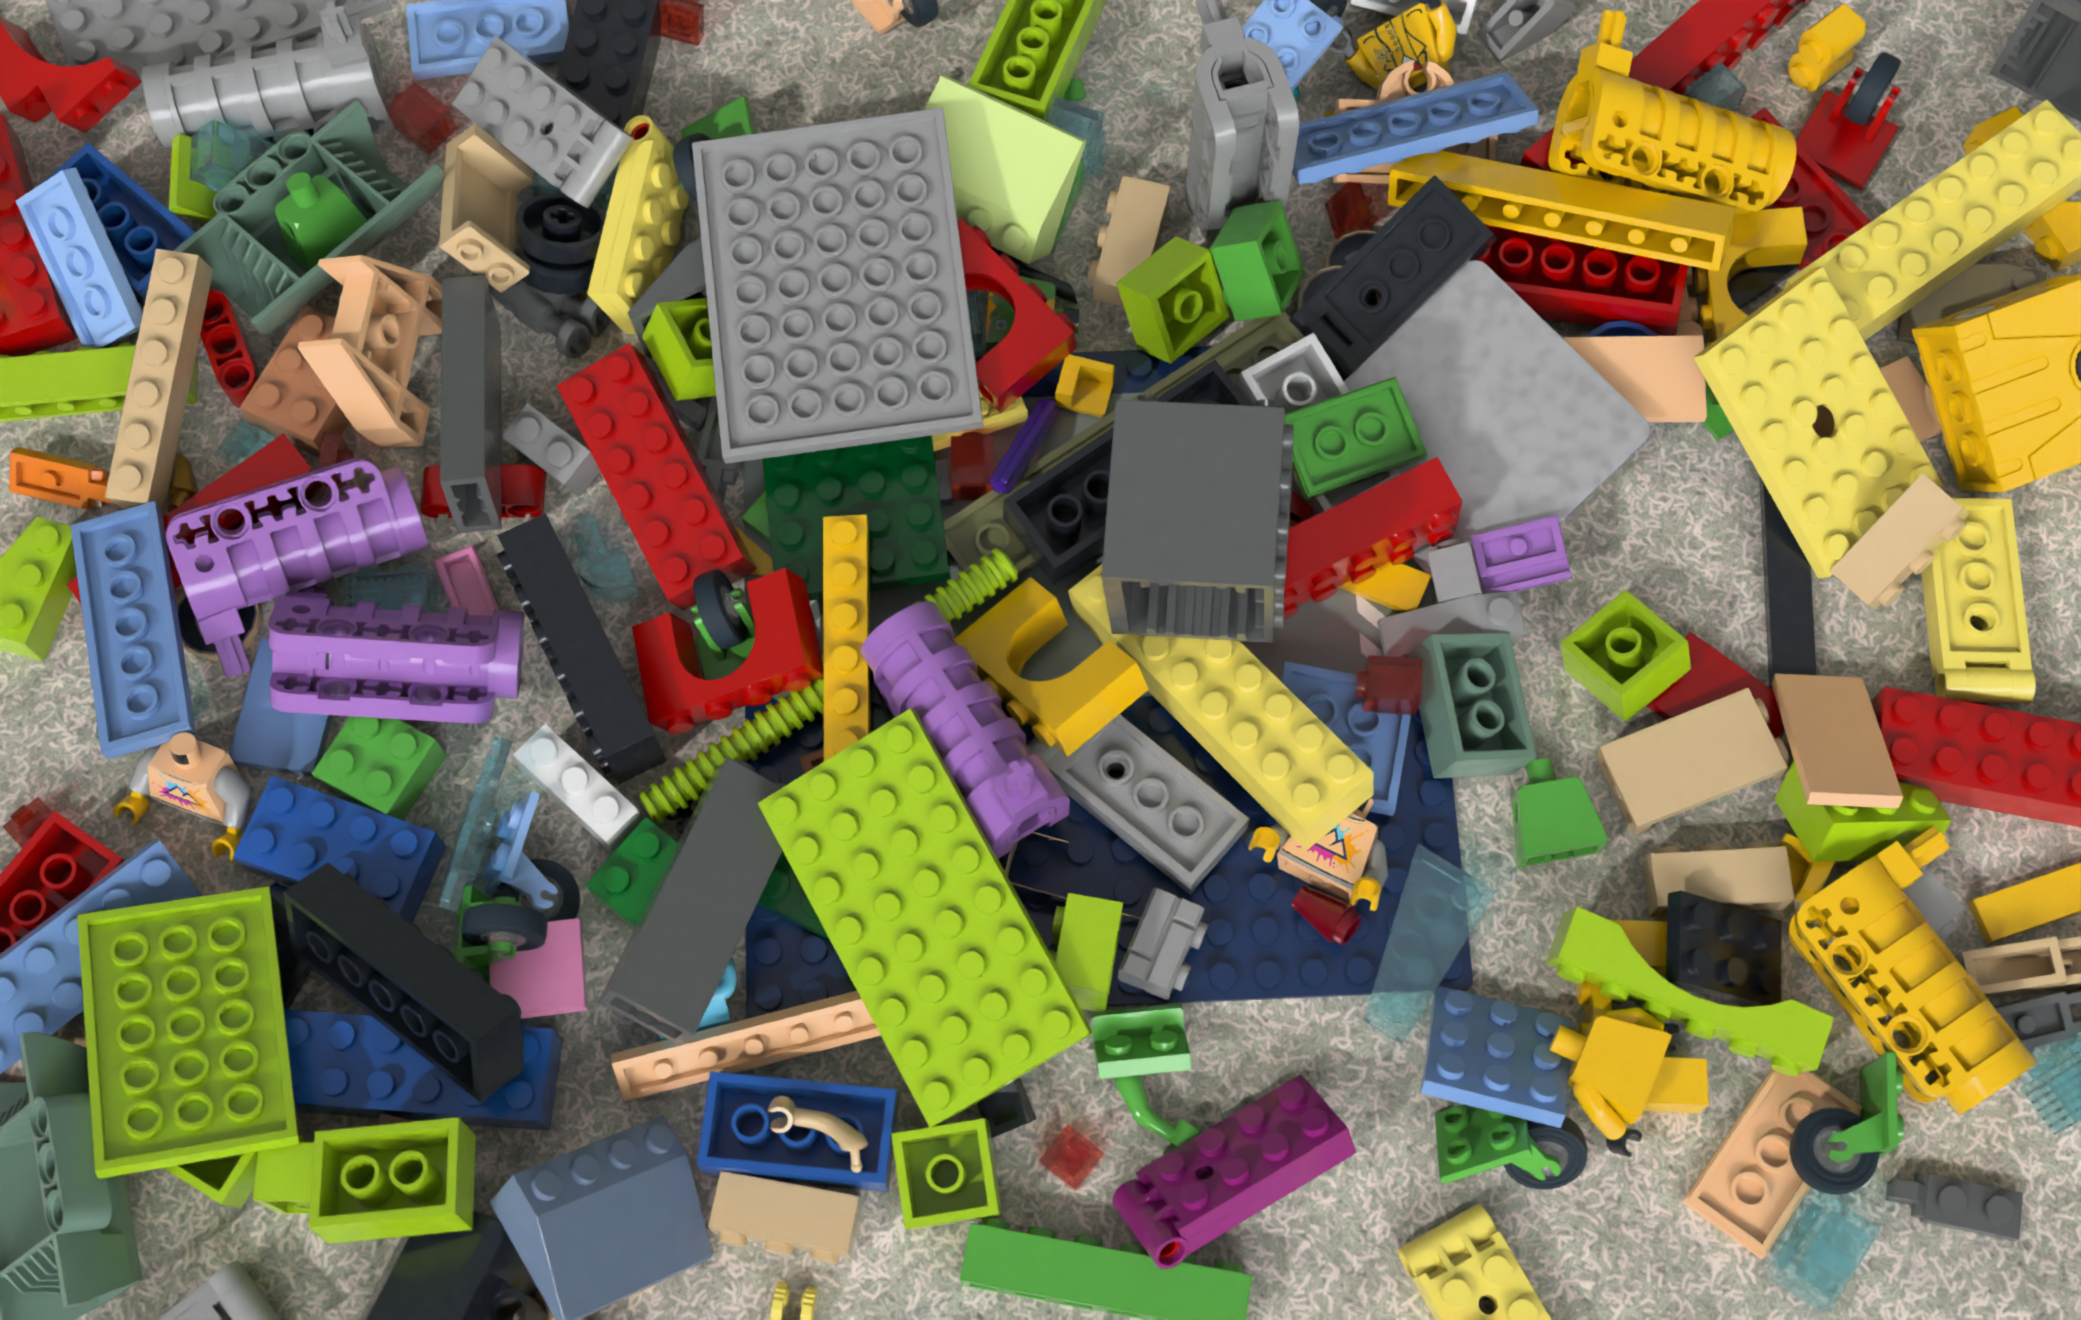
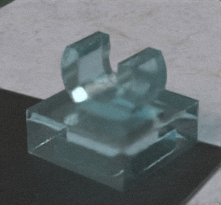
[216,418,276,466]

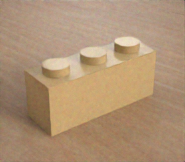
[1087,175,1170,307]
[1830,473,1969,610]
[1642,841,1794,917]
[708,1171,862,1264]

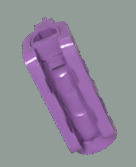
[166,458,428,678]
[269,584,524,723]
[861,601,1070,859]

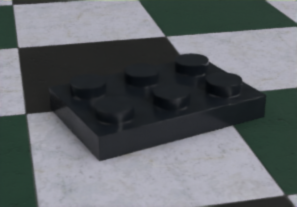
[1666,890,1782,1007]

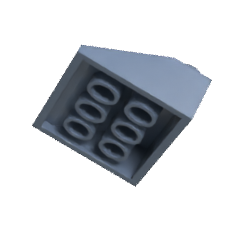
[490,1115,713,1320]

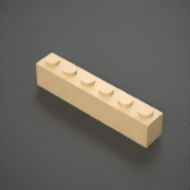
[105,249,213,514]

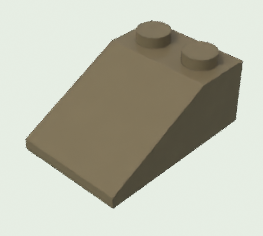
[1896,264,2047,345]

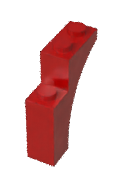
[0,17,142,133]

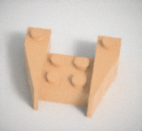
[298,255,442,448]

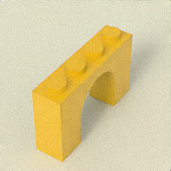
[1694,207,1807,349]
[954,577,1149,757]
[1576,919,1709,1113]

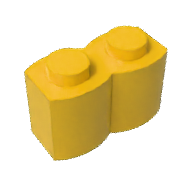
[1788,3,1866,93]

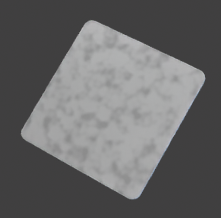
[1344,260,1650,579]

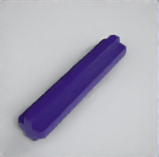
[989,398,1060,494]

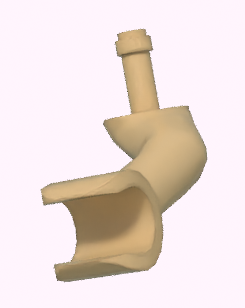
[768,1096,868,1172]

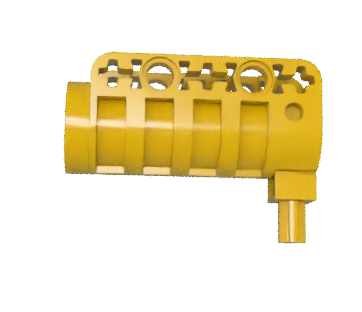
[1548,10,1796,214]
[1787,826,2037,1116]

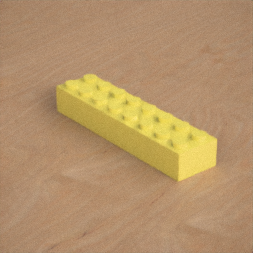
[1783,100,2081,341]
[1068,564,1374,851]

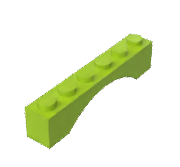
[1545,906,1834,1077]

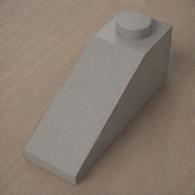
[1377,591,1525,662]

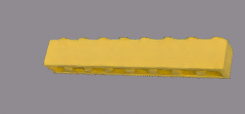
[1388,151,1736,272]

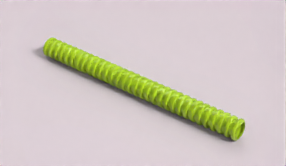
[638,547,1018,825]

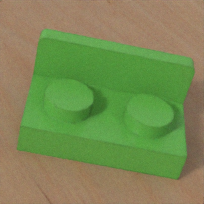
[1091,1004,1191,1079]

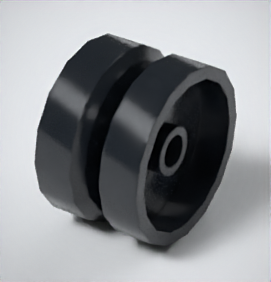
[514,193,606,295]

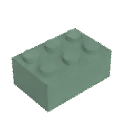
[1408,633,1537,778]

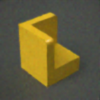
[1055,354,1115,418]
[1775,833,1835,904]

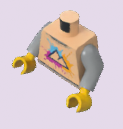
[113,732,251,862]
[1248,798,1388,911]

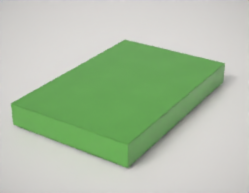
[1285,376,1428,501]

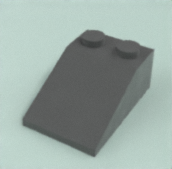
[627,236,707,359]

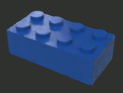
[41,143,196,307]
[233,775,447,922]
[697,1071,899,1192]

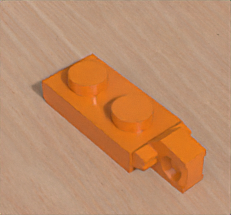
[9,447,114,510]

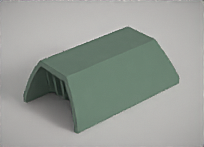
[174,100,445,336]
[0,1032,143,1320]

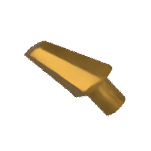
[167,454,198,512]

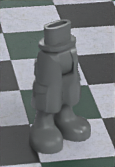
[472,272,611,359]

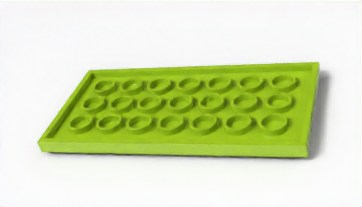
[758,708,1094,1127]

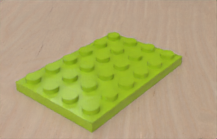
[77,886,300,1179]

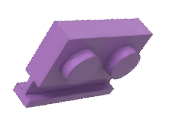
[1471,515,1573,594]

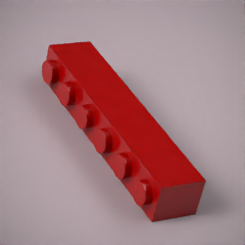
[66,433,323,604]

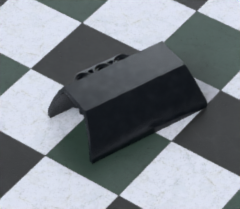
[359,1209,548,1320]

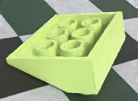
[924,74,1087,264]

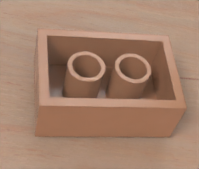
[240,305,350,461]

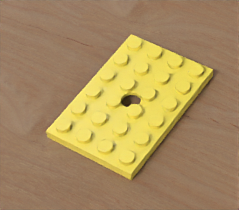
[1693,266,1944,578]

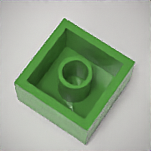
[1210,200,1305,321]
[311,716,447,821]

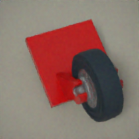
[1796,52,1901,190]

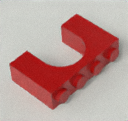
[958,218,1076,414]
[632,568,824,734]

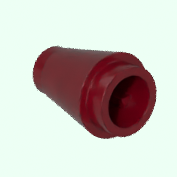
[1291,885,1362,946]

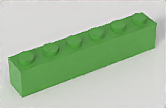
[960,1218,1252,1320]

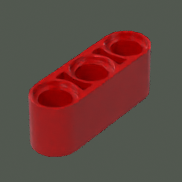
[200,290,261,408]
[420,465,546,518]

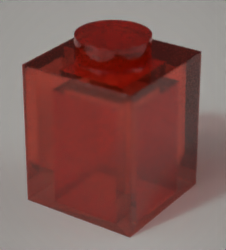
[386,82,457,156]
[951,432,995,500]
[1355,655,1422,715]

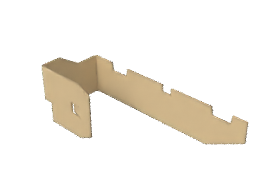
[1005,832,1141,919]

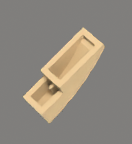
[1962,936,2081,997]

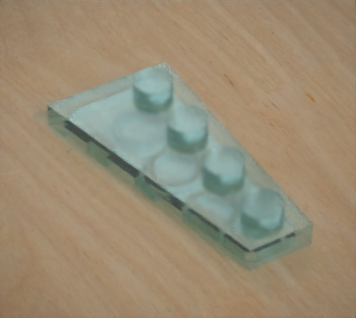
[1363,844,1496,1045]

